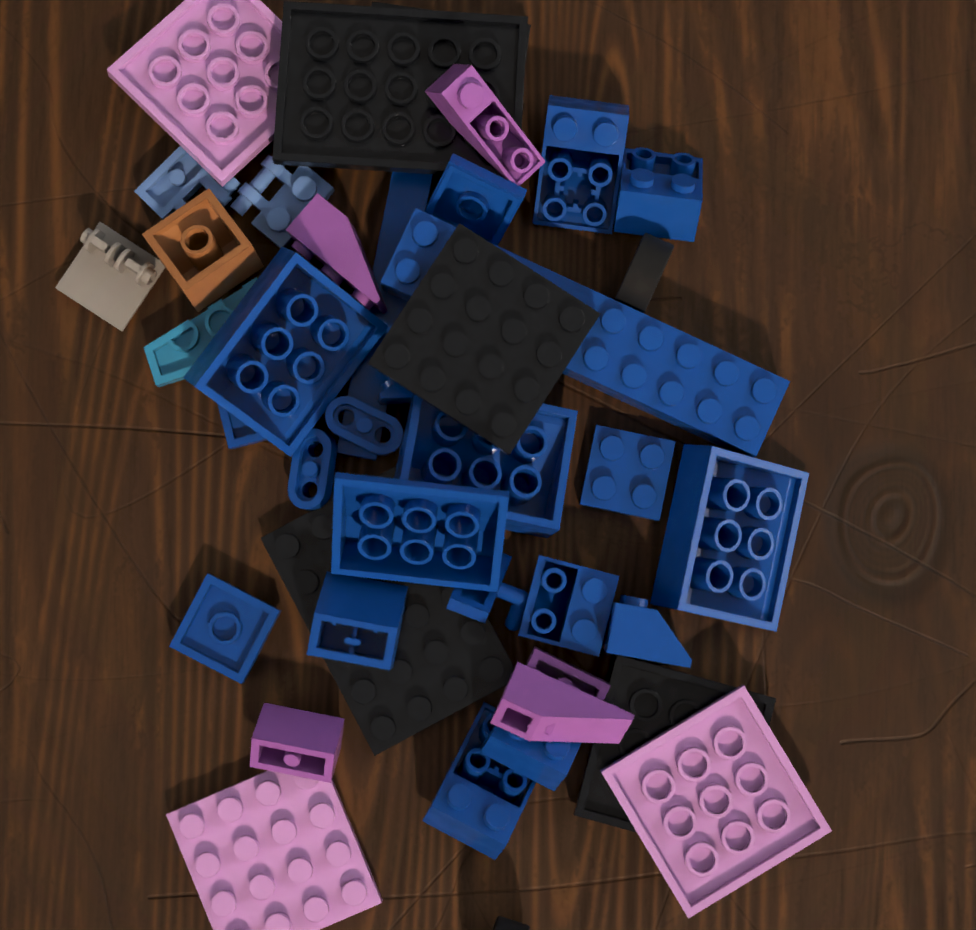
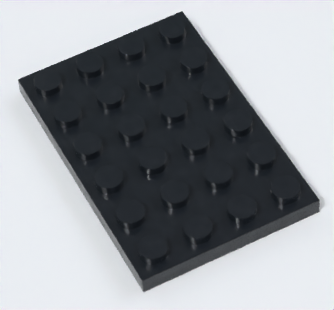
[272,1,528,177]
[261,466,515,756]

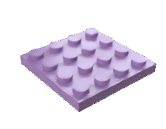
[107,0,282,187]
[600,685,832,919]
[166,770,383,930]

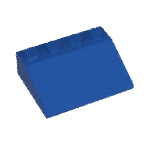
[183,247,388,457]
[394,394,578,538]
[650,444,809,632]
[331,472,510,592]

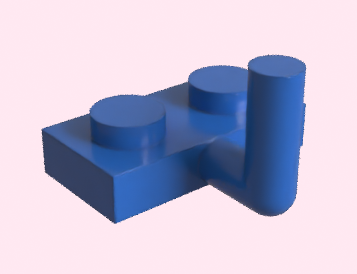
[446,553,529,631]

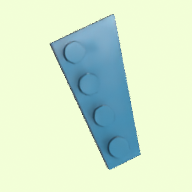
[143,277,258,387]

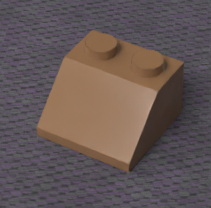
[142,188,264,312]

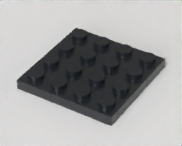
[368,223,600,455]
[573,655,776,833]

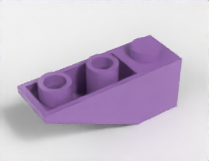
[425,64,546,186]
[286,193,388,314]
[490,662,635,744]

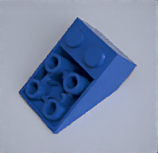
[532,95,630,234]
[422,702,536,860]

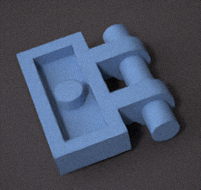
[134,146,241,220]
[230,155,335,248]

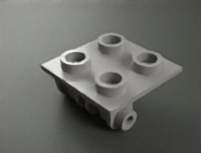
[55,222,165,332]

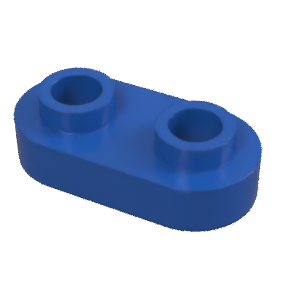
[325,396,403,456]
[288,428,337,511]

